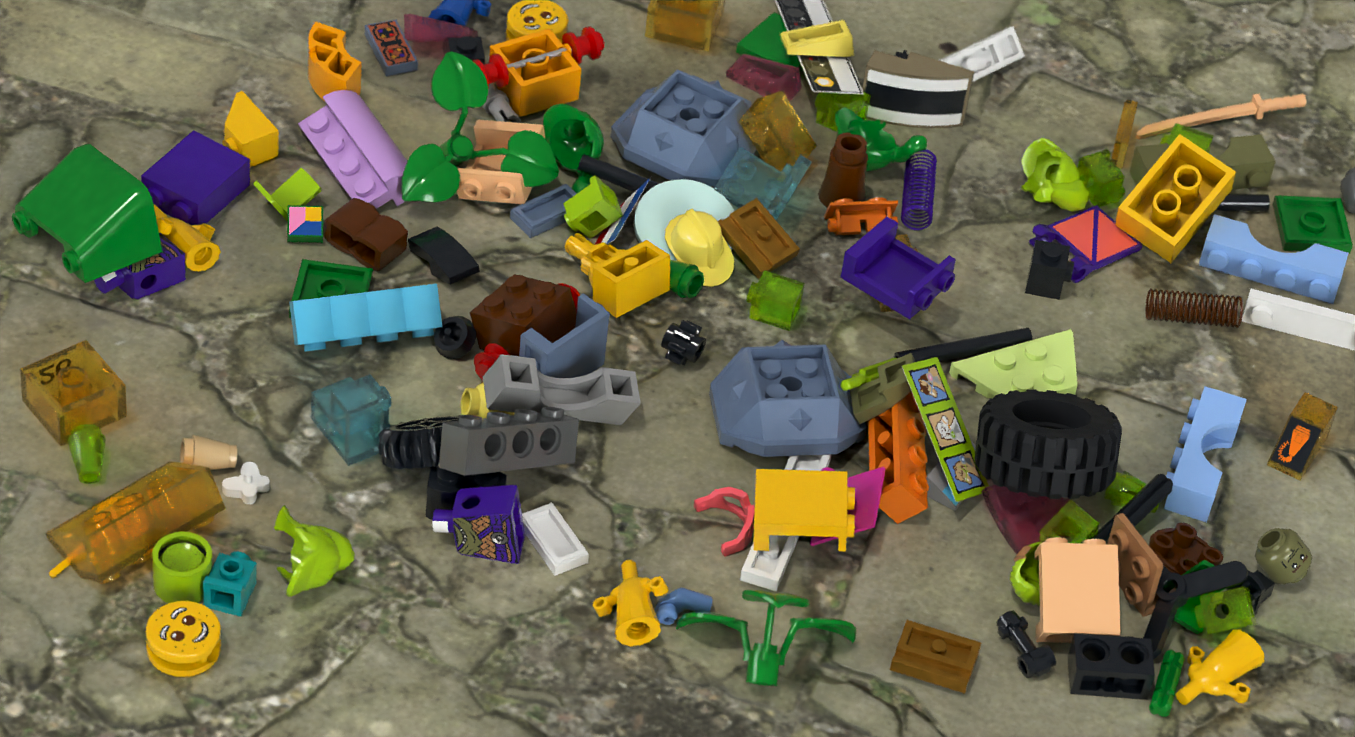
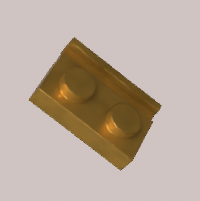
[718,198,800,279]
[890,620,981,693]

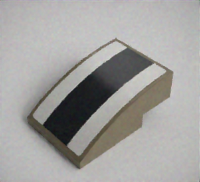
[858,50,974,128]

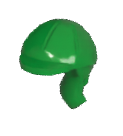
[543,104,604,193]
[835,107,927,171]

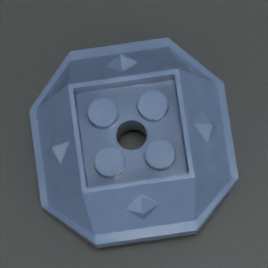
[611,69,763,191]
[709,340,867,457]

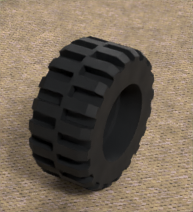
[974,390,1122,499]

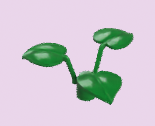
[401,52,559,203]
[676,590,856,686]

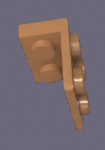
[1107,513,1176,617]

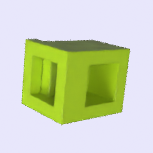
[563,175,623,239]

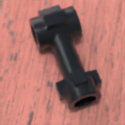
[996,611,1056,678]

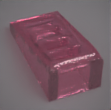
[404,14,478,43]
[726,54,802,105]

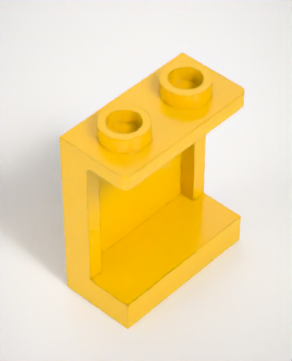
[754,469,855,552]

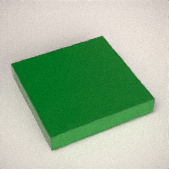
[736,12,803,81]
[1273,195,1353,254]
[289,259,373,318]

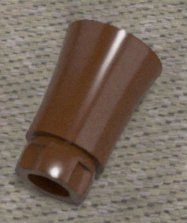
[818,132,868,208]

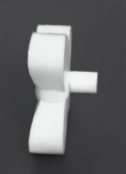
[222,462,270,505]

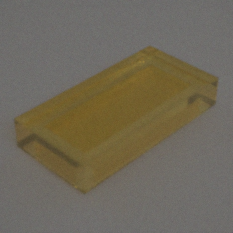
[1110,99,1138,169]

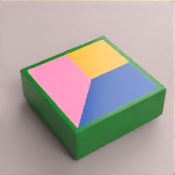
[287,205,323,243]

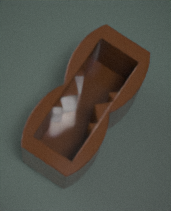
[324,198,408,271]

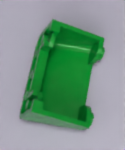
[12,143,162,283]

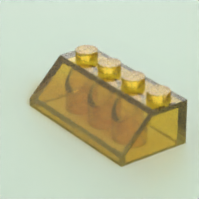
[45,461,226,584]

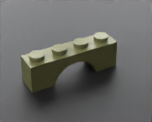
[1129,134,1276,190]

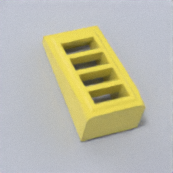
[780,20,854,57]

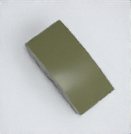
[850,353,915,424]

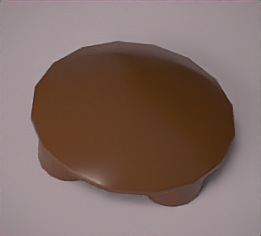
[1149,522,1223,575]

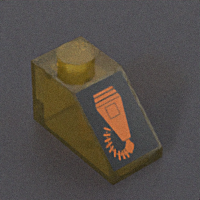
[1267,392,1338,480]

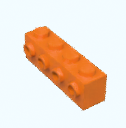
[868,391,929,524]

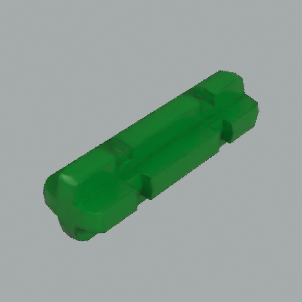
[1149,650,1185,717]

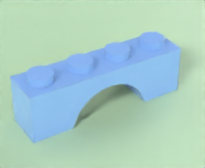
[1199,214,1348,304]
[1164,386,1247,523]

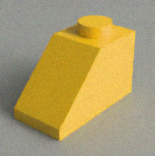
[222,91,279,167]

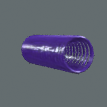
[901,149,937,230]

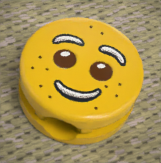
[506,0,568,43]
[146,601,221,677]

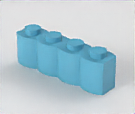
[289,284,443,351]

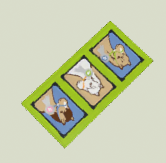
[902,357,991,502]

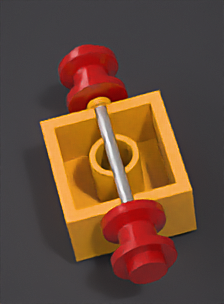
[472,26,604,117]

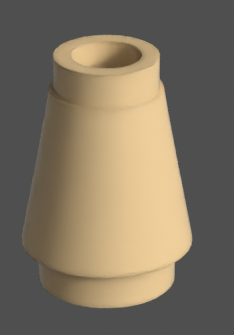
[180,435,237,473]

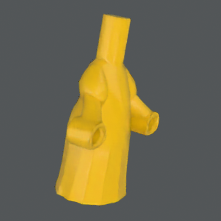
[154,204,221,272]
[593,560,669,647]
[1176,629,1265,705]

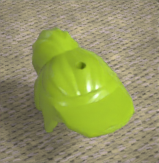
[1021,137,1089,212]
[274,505,355,597]

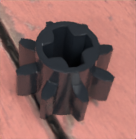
[661,320,706,366]

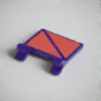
[1029,205,1143,283]

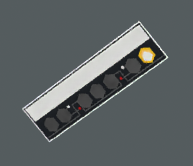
[775,0,864,94]

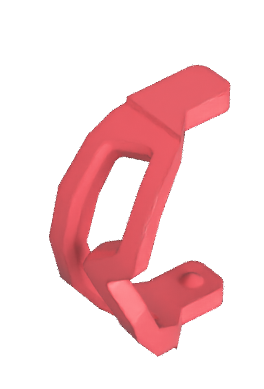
[694,487,755,556]

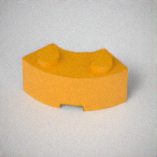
[308,21,362,102]

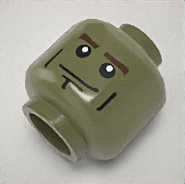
[1255,528,1312,584]

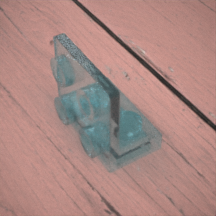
[714,147,812,220]

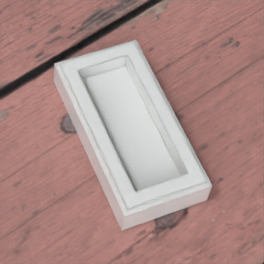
[522,503,589,576]

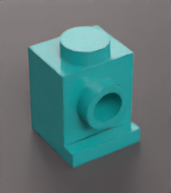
[203,551,257,617]

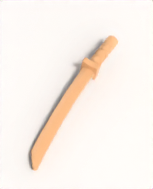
[1136,94,1306,140]

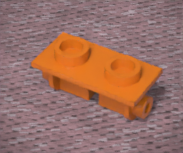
[824,197,898,235]

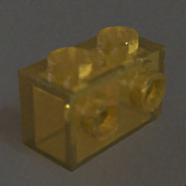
[739,91,817,176]

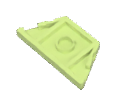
[949,329,1078,399]

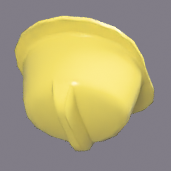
[665,209,734,287]

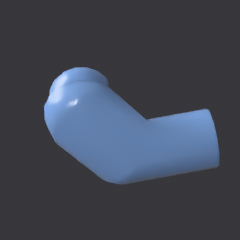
[655,588,713,625]

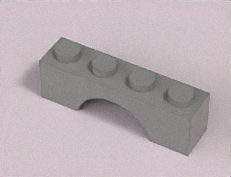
[483,354,641,425]

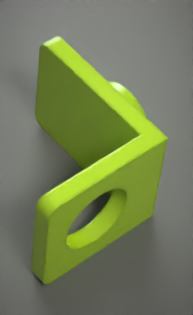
[253,168,322,221]

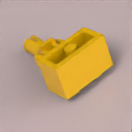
[565,233,670,318]

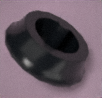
[434,316,477,359]

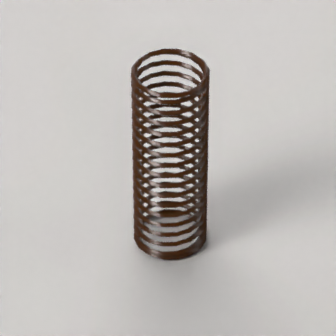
[1145,288,1243,328]

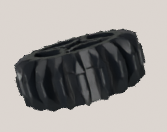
[378,415,460,469]

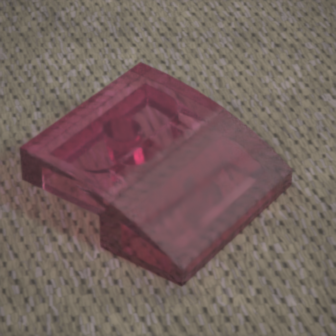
[981,485,1084,554]

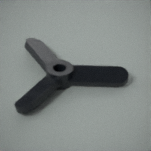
[1143,561,1248,659]

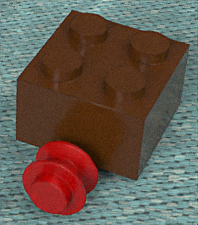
[470,274,580,380]

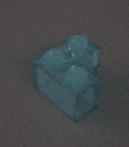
[311,374,392,466]

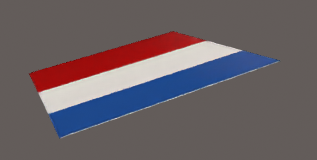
[595,177,651,245]

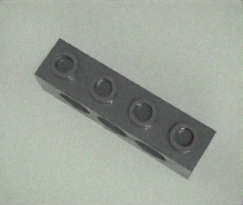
[439,407,579,476]

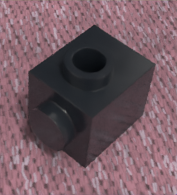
[1025,240,1074,300]

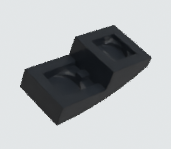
[408,226,480,284]

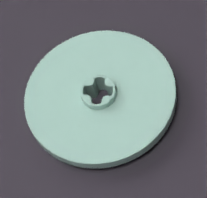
[634,179,734,261]

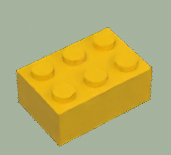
[1115,134,1236,263]

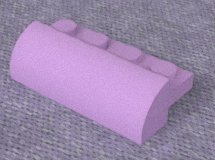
[298,90,407,209]

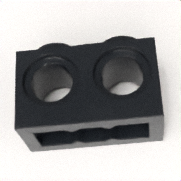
[1067,633,1155,700]

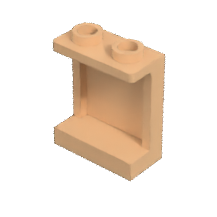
[457,119,545,204]
[1035,537,1120,643]

